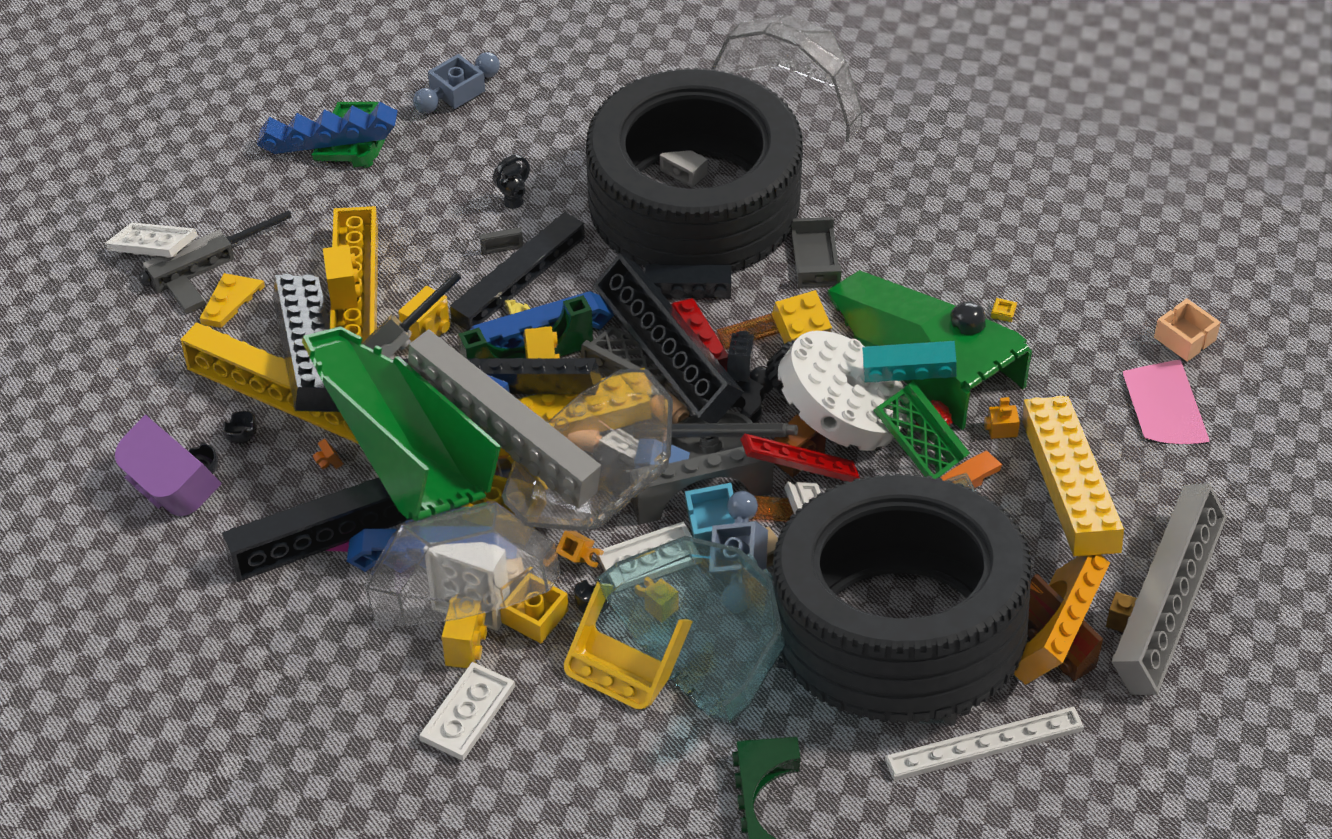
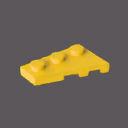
[200,273,265,328]

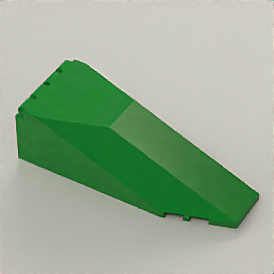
[827,270,1032,430]
[302,326,501,521]

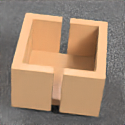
[1154,298,1221,362]

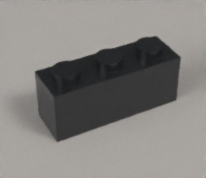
[727,331,754,382]

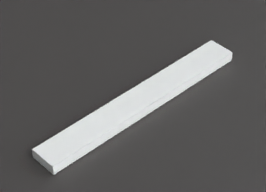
[885,706,1084,781]

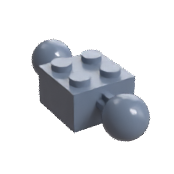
[413,52,500,114]
[710,491,768,613]

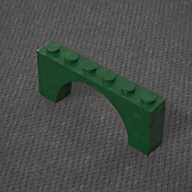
[458,295,593,359]
[732,737,800,839]

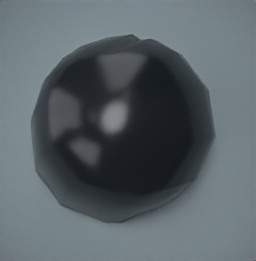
[951,301,986,335]
[223,411,257,444]
[188,443,218,474]
[574,580,611,613]

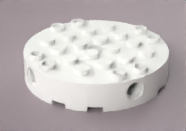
[778,331,907,451]

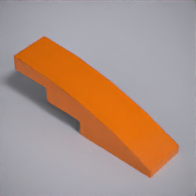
[940,450,1002,489]

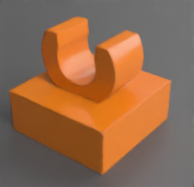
[313,438,343,469]

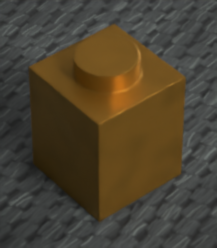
[1105,592,1138,633]

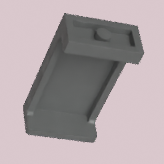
[791,217,842,288]

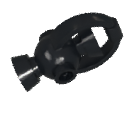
[492,154,530,209]

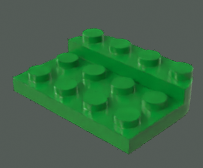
[312,102,386,168]

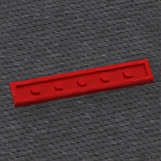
[740,434,860,482]

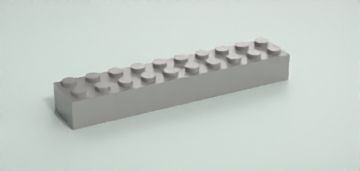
[408,329,601,509]
[1112,483,1227,695]

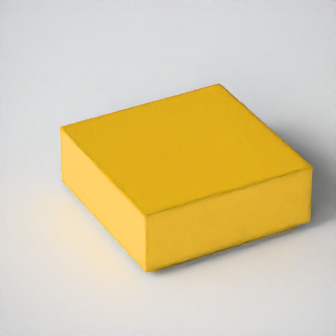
[991,298,1017,323]

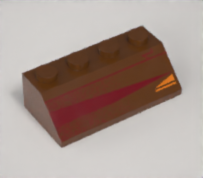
[1027,574,1103,682]

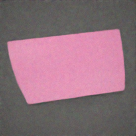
[1123,360,1210,444]

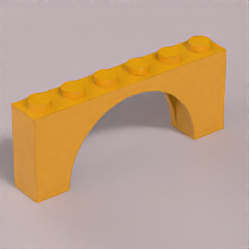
[1014,555,1110,685]

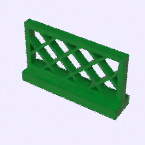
[873,381,970,479]

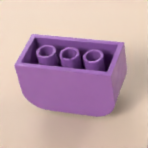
[115,414,222,516]

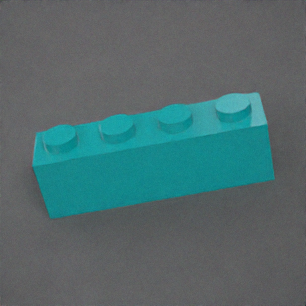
[862,341,957,383]

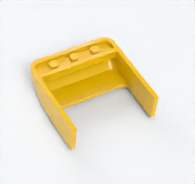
[564,581,693,709]

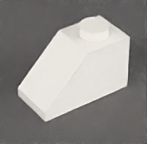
[660,151,708,188]

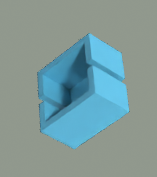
[685,483,735,545]

